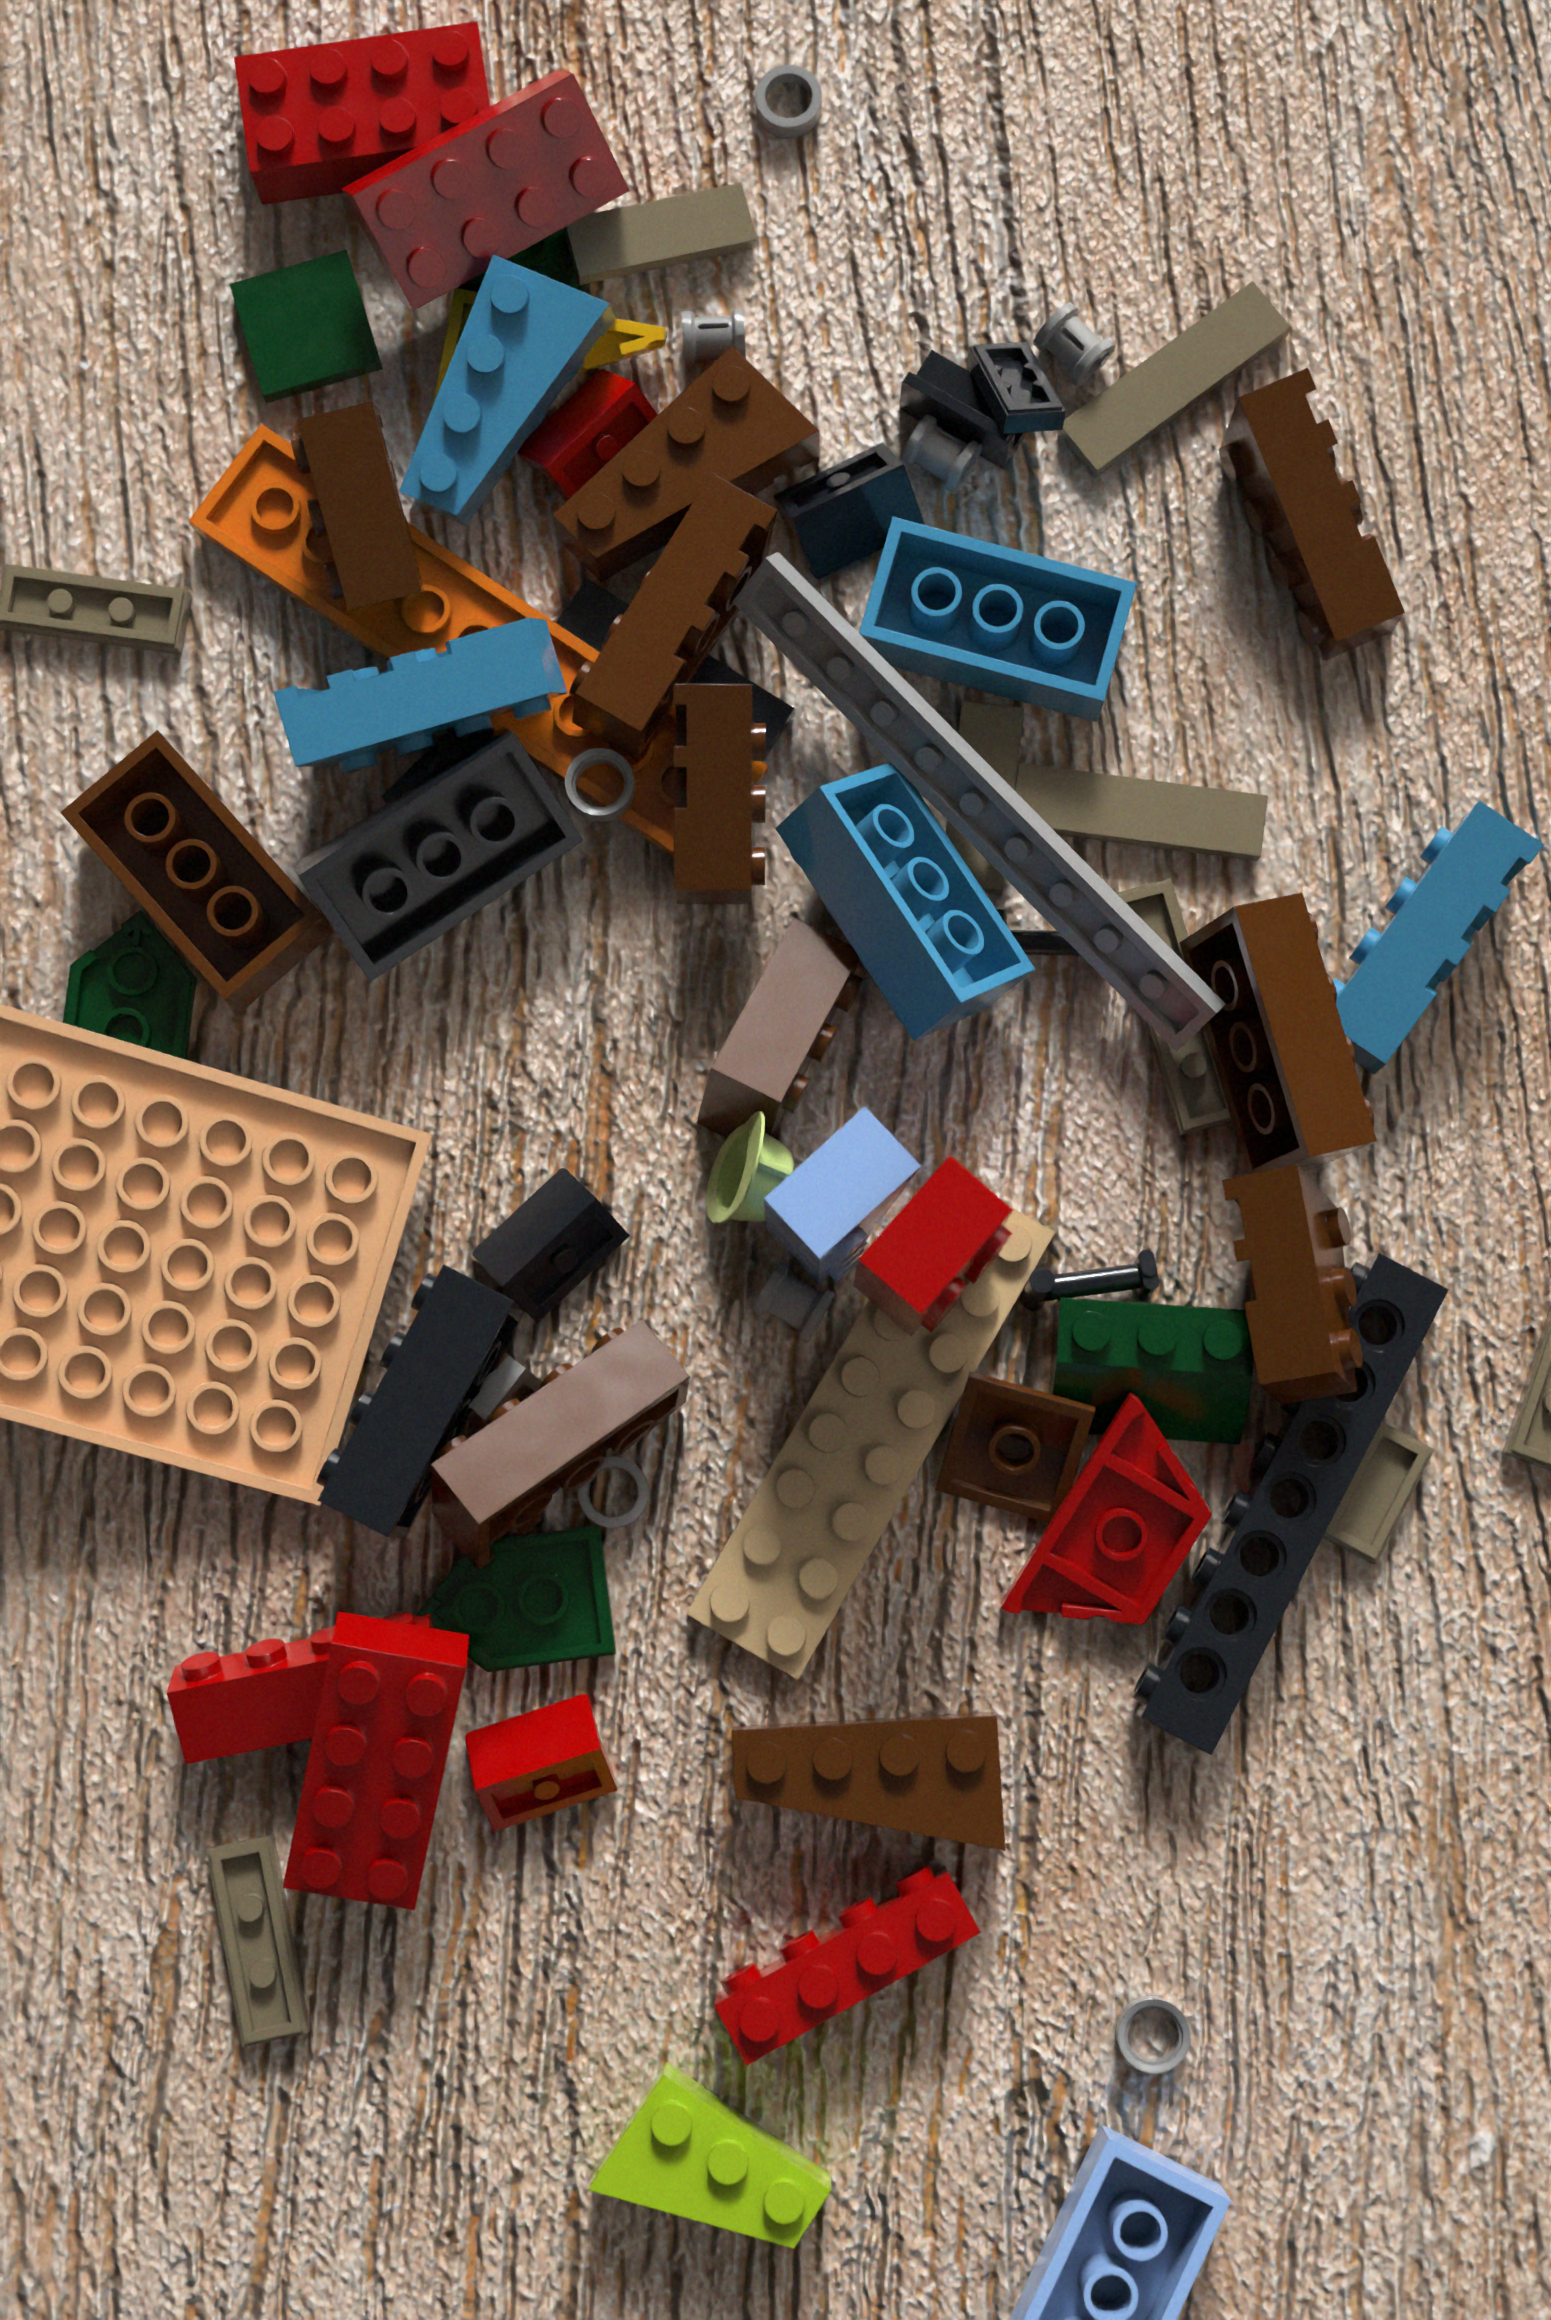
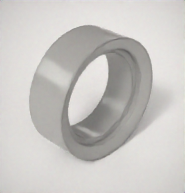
[755,65,822,139]
[565,748,636,822]
[578,1456,650,1528]
[1115,1995,1191,2074]

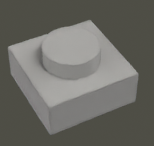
[468,1355,542,1422]

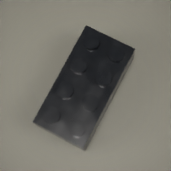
[292,726,583,982]
[317,1264,525,1539]

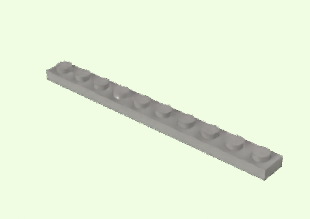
[733,552,1226,1052]

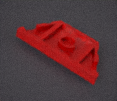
[1001,1392,1212,1624]

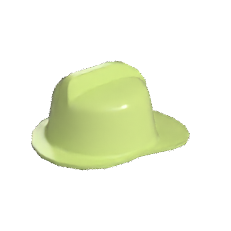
[706,1111,794,1223]

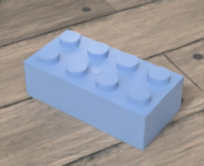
[1009,2124,1231,2320]

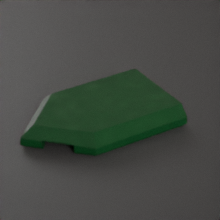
[63,910,197,1060]
[415,1525,617,1672]

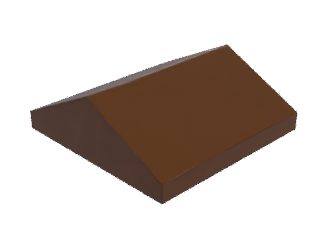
[935,1371,1095,1523]

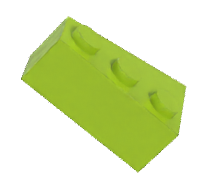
[588,2061,832,2249]

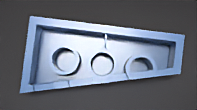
[764,1106,921,1285]

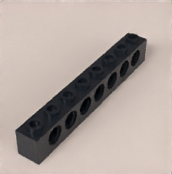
[1131,1253,1449,1755]

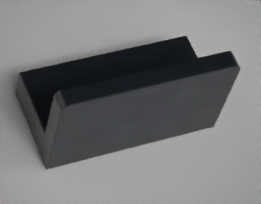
[899,350,1028,470]
[773,442,924,579]
[472,1168,630,1323]

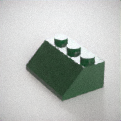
[1049,1297,1254,1445]

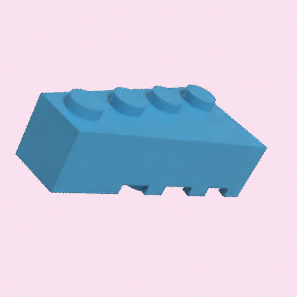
[399,255,616,526]
[273,617,568,775]
[1333,800,1544,1075]

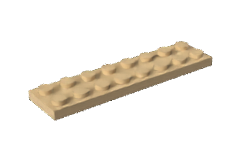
[686,1206,1055,1680]

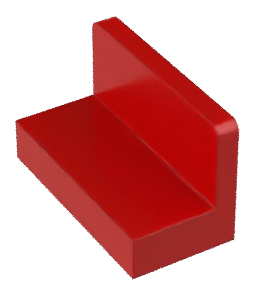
[517,369,658,502]
[465,1694,618,1832]

